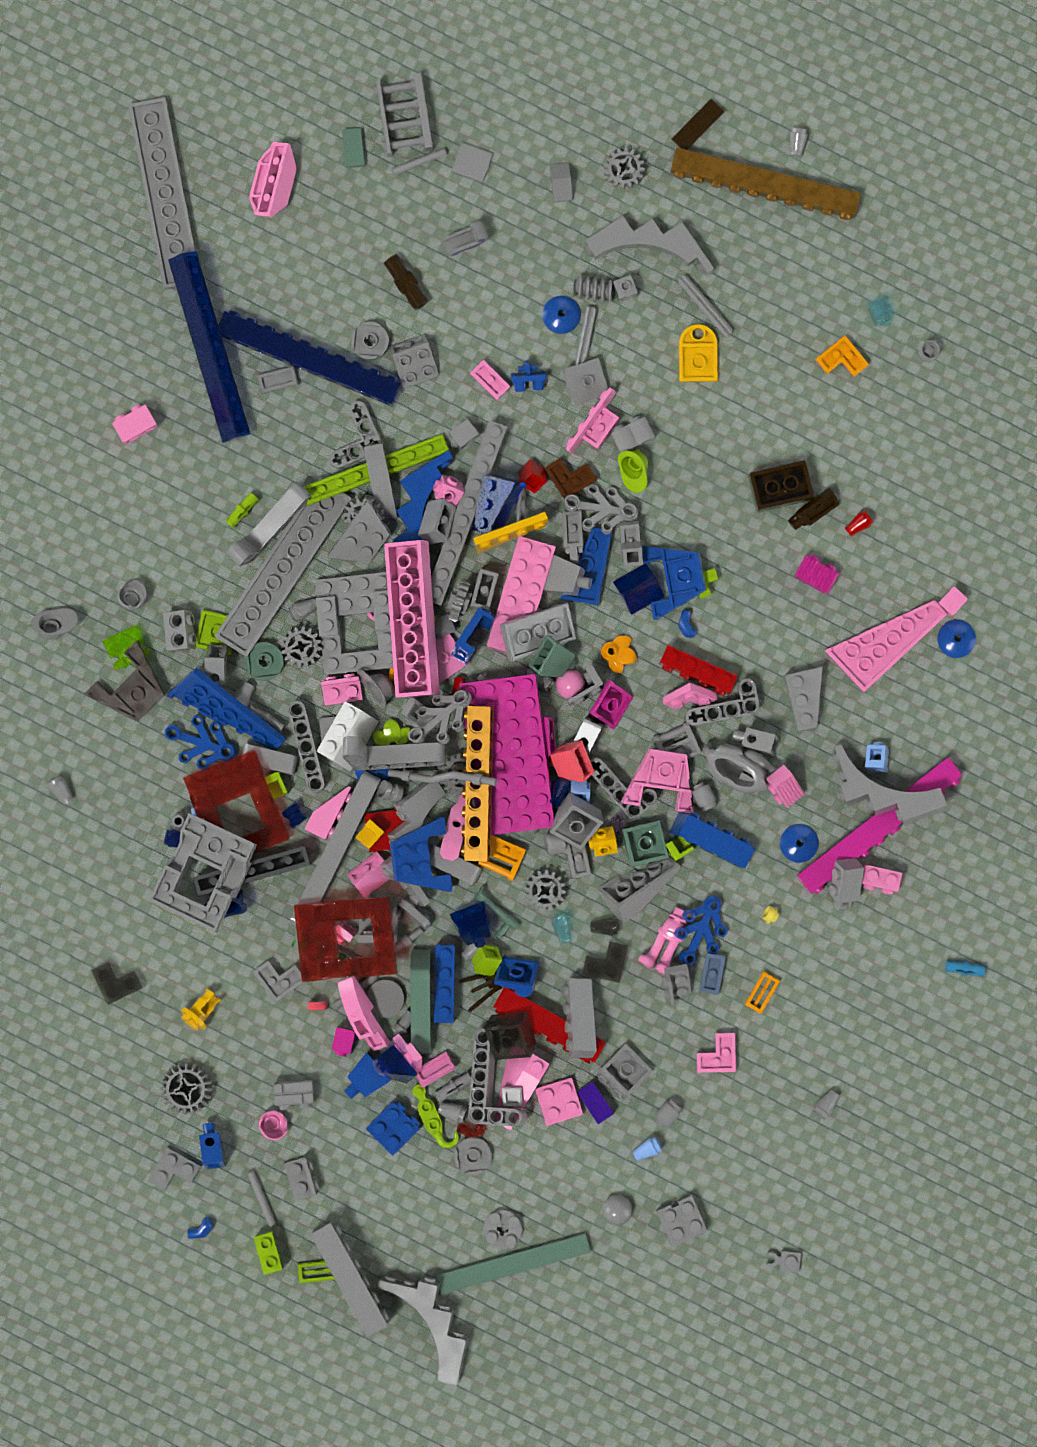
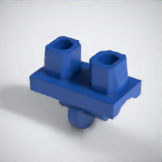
[511,360,546,392]

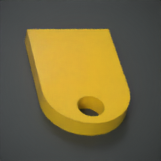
[679,324,718,382]

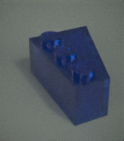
[472,474,528,534]

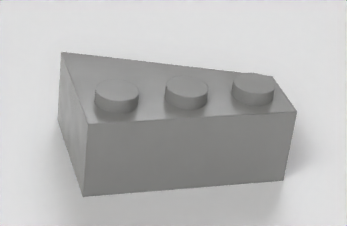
[783,667,822,733]

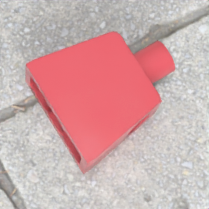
[547,741,594,782]

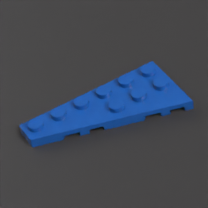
[166,668,286,750]

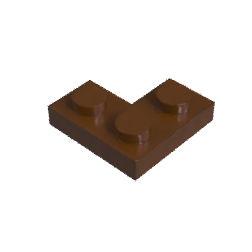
[544,458,597,500]

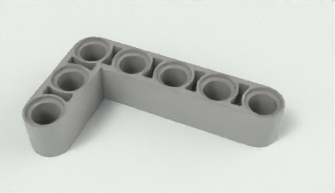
[226,482,311,566]
[342,736,445,770]
[469,1029,528,1127]

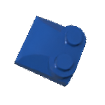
[494,956,539,997]

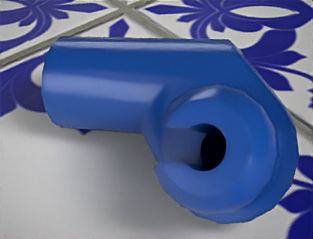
[678,610,696,638]
[188,1217,213,1239]

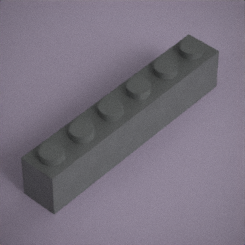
[193,846,311,897]

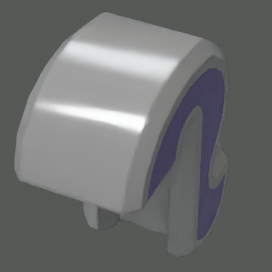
[442,220,488,256]

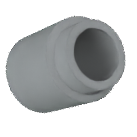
[691,782,717,812]
[654,1100,682,1129]

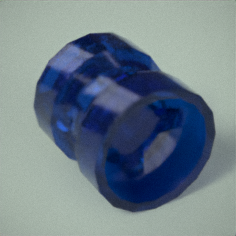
[281,802,308,829]

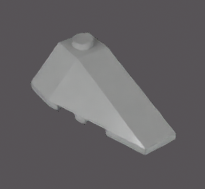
[597,857,680,923]

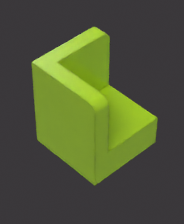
[261,772,288,801]
[666,836,695,861]
[472,944,502,976]

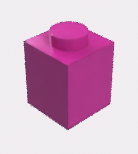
[331,1027,355,1057]

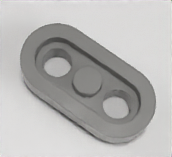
[397,899,431,931]

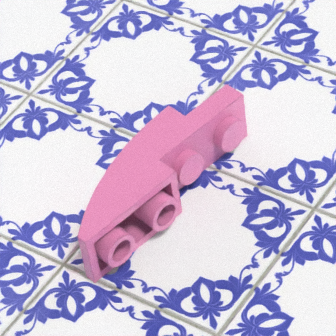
[338,976,390,1051]

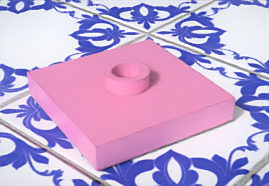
[436,634,470,684]

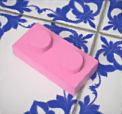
[470,360,510,401]

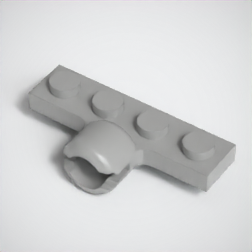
[544,802,591,879]

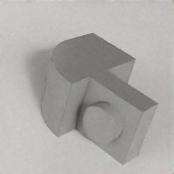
[619,521,643,567]
[401,697,441,734]

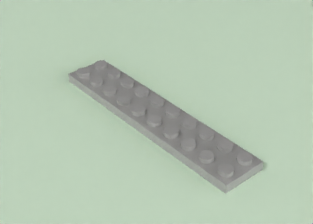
[128,97,201,290]
[214,477,351,658]

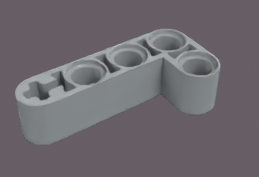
[685,679,759,727]
[590,758,657,819]

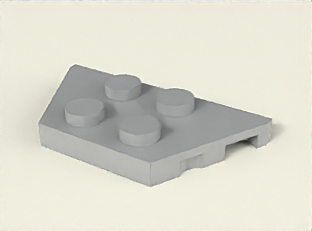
[328,498,390,563]

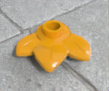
[600,636,637,673]

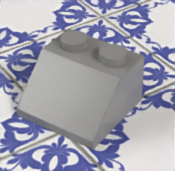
[549,793,603,850]

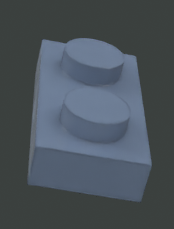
[699,953,725,995]

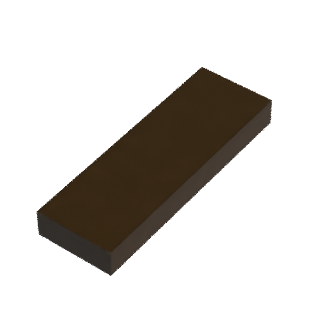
[671,99,725,150]

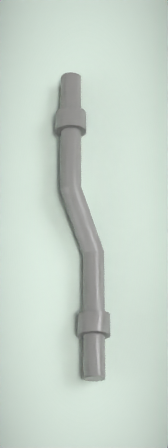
[388,769,498,786]
[333,927,424,1010]

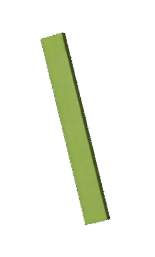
[304,434,450,507]

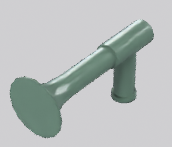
[471,886,520,940]

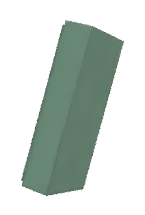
[342,128,365,168]

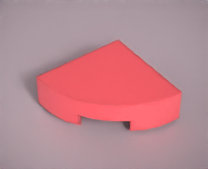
[308,1002,328,1010]

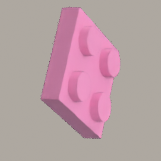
[535,1077,583,1126]

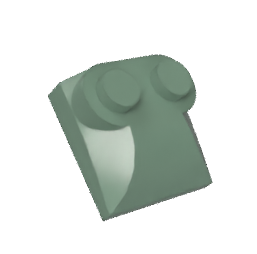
[622,820,669,867]

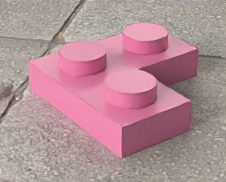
[663,683,717,709]
[696,1033,736,1073]
[392,1034,422,1073]

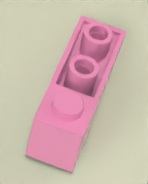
[305,786,352,840]

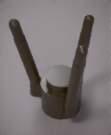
[459,971,501,1012]

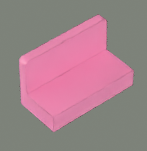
[347,851,389,898]

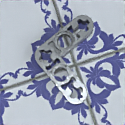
[329,401,381,469]

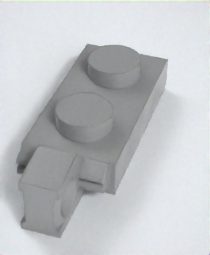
[562,510,584,564]

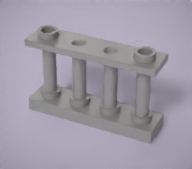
[373,73,433,158]

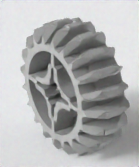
[160,1063,213,1115]

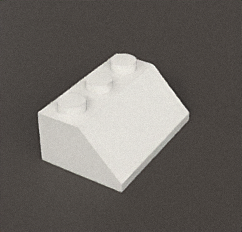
[317,701,379,772]

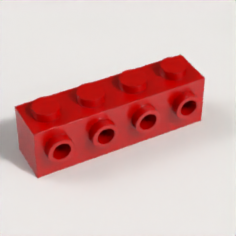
[659,645,738,696]

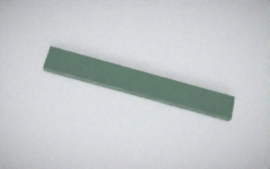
[436,1234,591,1294]

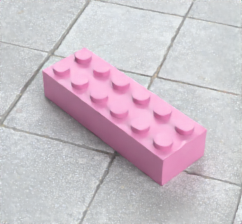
[487,537,556,658]

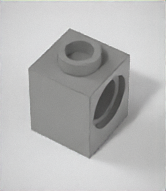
[613,275,638,303]
[449,419,479,450]

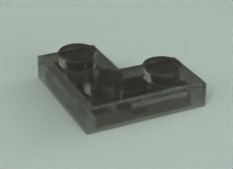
[582,941,628,983]
[91,962,143,1005]

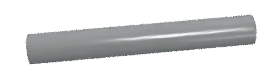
[392,148,447,176]
[247,1171,276,1227]

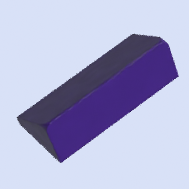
[577,1081,614,1124]

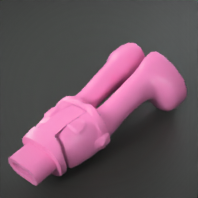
[638,907,689,975]

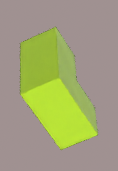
[698,568,719,599]

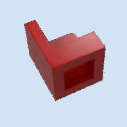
[518,459,547,494]

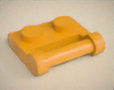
[477,835,526,882]

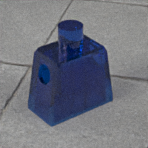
[450,901,492,948]

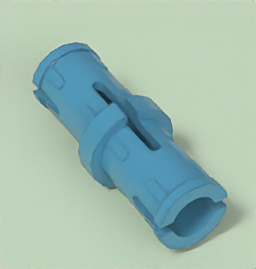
[945,960,985,977]

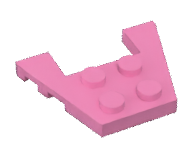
[621,748,694,813]

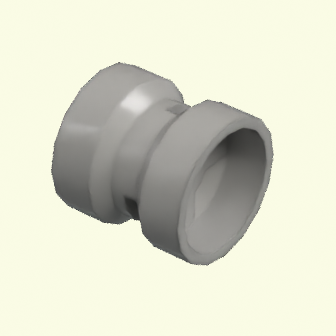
[919,340,940,362]
[377,780,403,803]

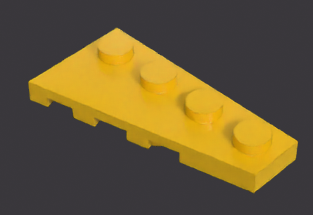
[473,512,548,555]

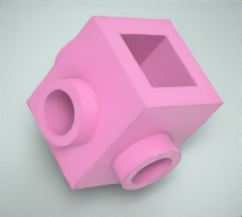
[433,475,464,507]

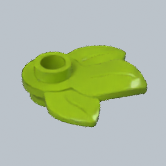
[373,718,410,746]

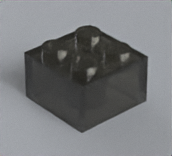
[484,1012,537,1060]

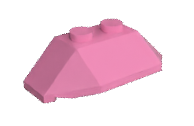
[249,142,297,218]

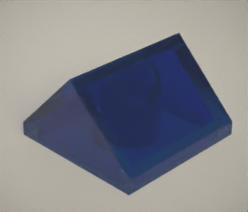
[613,563,665,615]

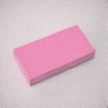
[414,1052,456,1088]

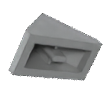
[549,163,573,203]

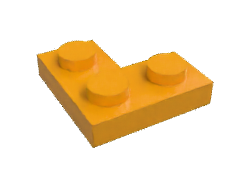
[815,336,869,377]

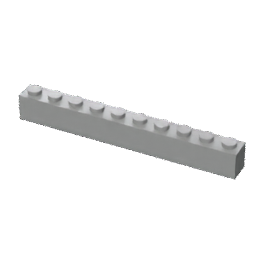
[431,420,507,608]

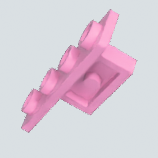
[566,387,620,454]

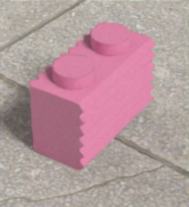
[766,765,805,808]

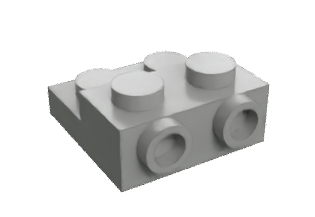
[597,1044,653,1100]

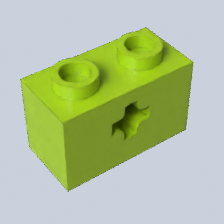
[253,1231,284,1275]

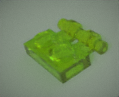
[102,625,150,670]

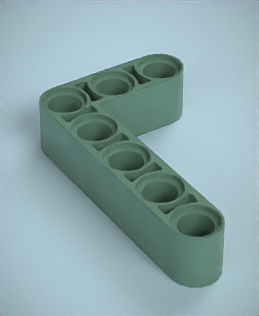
[410,950,431,1054]

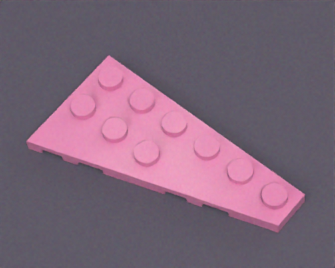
[825,600,947,693]

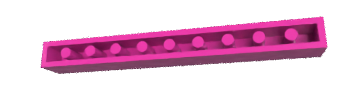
[796,757,962,895]

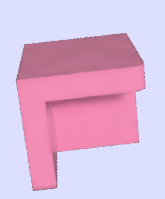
[938,586,967,618]

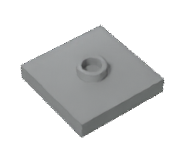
[562,358,608,406]

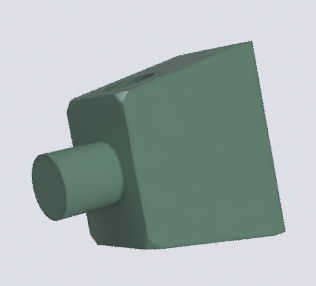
[529,635,576,677]

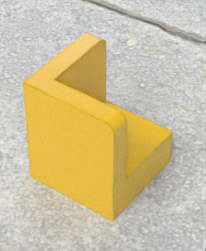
[356,819,385,850]

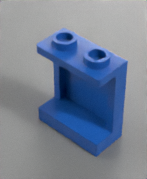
[451,608,495,665]

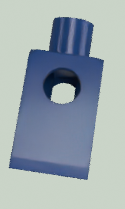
[344,1053,392,1099]
[199,1123,226,1170]

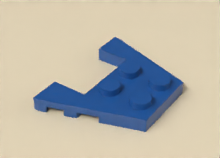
[641,546,707,620]
[390,817,453,892]

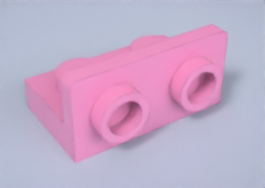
[321,674,363,706]

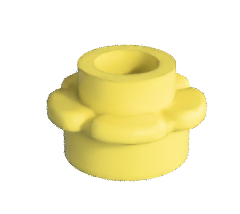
[762,906,779,924]

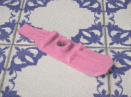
[440,794,466,861]

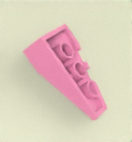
[495,1044,549,1130]

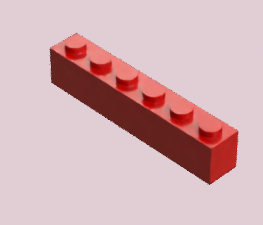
[493,987,606,1064]

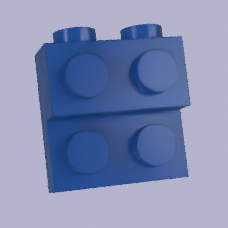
[366,1101,420,1156]

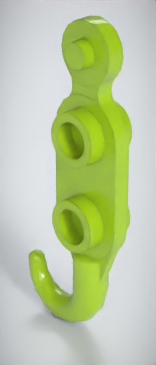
[412,1084,459,1148]

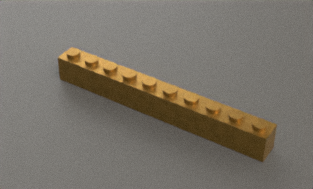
[670,147,861,220]

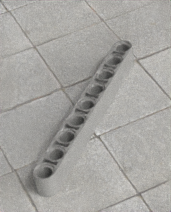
[288,771,381,933]

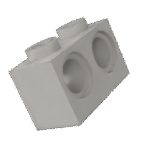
[163,610,197,652]

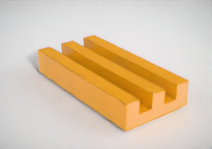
[744,971,780,1014]

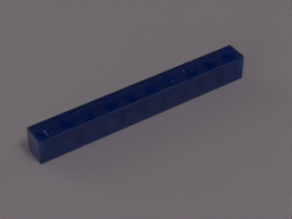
[168,251,251,443]
[216,310,401,407]

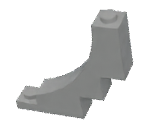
[584,216,714,276]

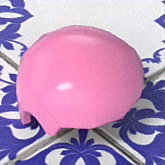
[555,670,586,699]
[258,1110,287,1140]

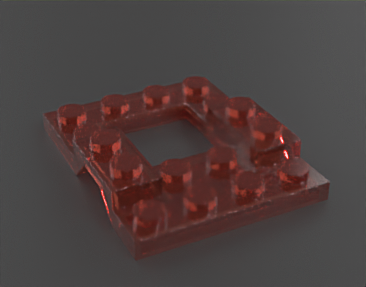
[183,750,290,853]
[294,896,398,982]

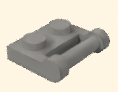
[652,722,702,759]

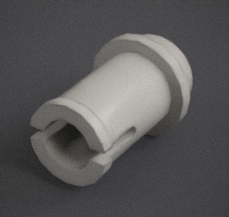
[394,1010,411,1035]

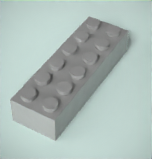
[310,1221,390,1337]

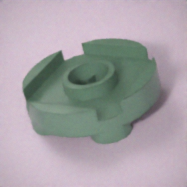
[245,642,284,681]

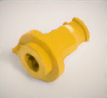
[180,989,221,1031]

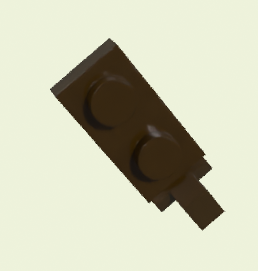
[788,488,840,530]

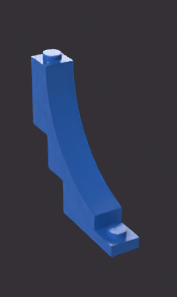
[392,451,453,575]

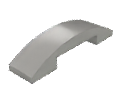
[364,443,397,521]

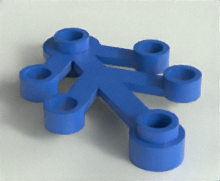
[165,715,237,770]
[674,896,727,966]

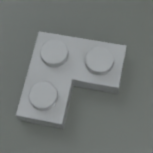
[253,961,306,1003]
[148,1147,201,1191]

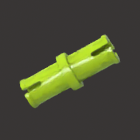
[225,492,259,528]

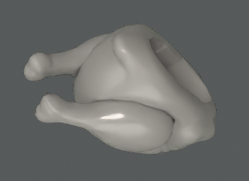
[703,743,777,793]

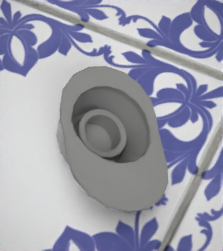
[32,608,78,640]
[357,670,395,709]

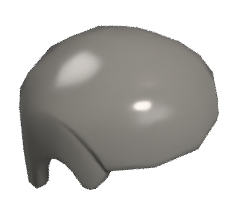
[117,580,147,610]
[603,1195,632,1226]

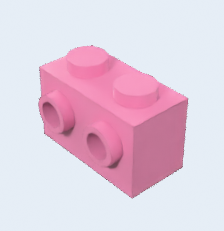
[112,404,158,445]
[862,865,902,895]

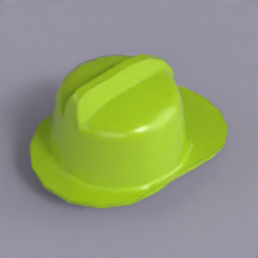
[618,449,648,493]

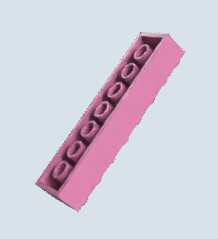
[384,540,440,698]

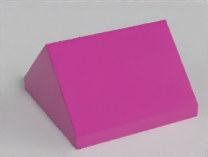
[589,680,633,729]

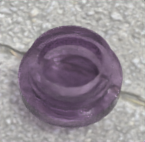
[611,815,625,834]

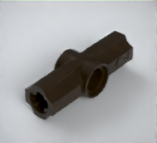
[384,254,429,311]

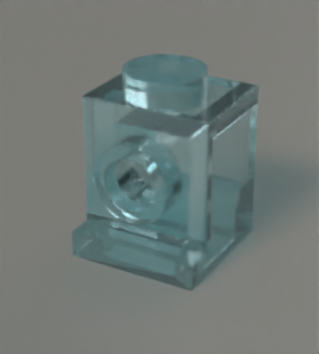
[867,295,893,327]

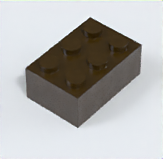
[748,460,814,513]

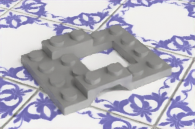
[316,572,393,675]
[149,813,257,933]

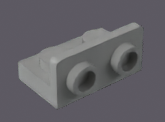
[662,964,692,1006]
[284,1157,319,1201]

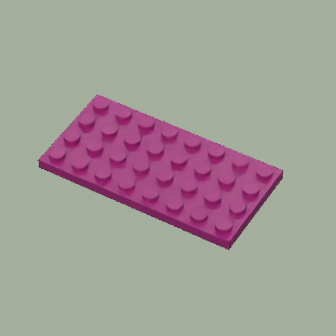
[459,674,555,835]

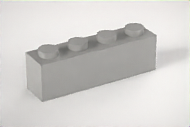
[562,978,597,1058]

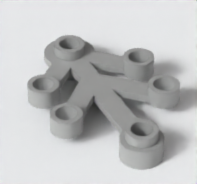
[564,484,638,534]
[408,690,472,745]

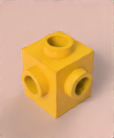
[588,826,618,857]

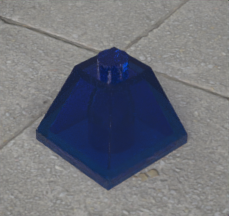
[372,1045,418,1084]

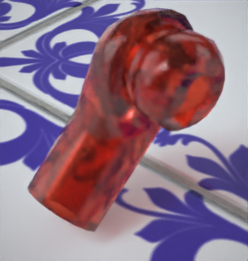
[456,1123,486,1138]

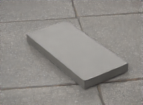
[500,602,576,661]

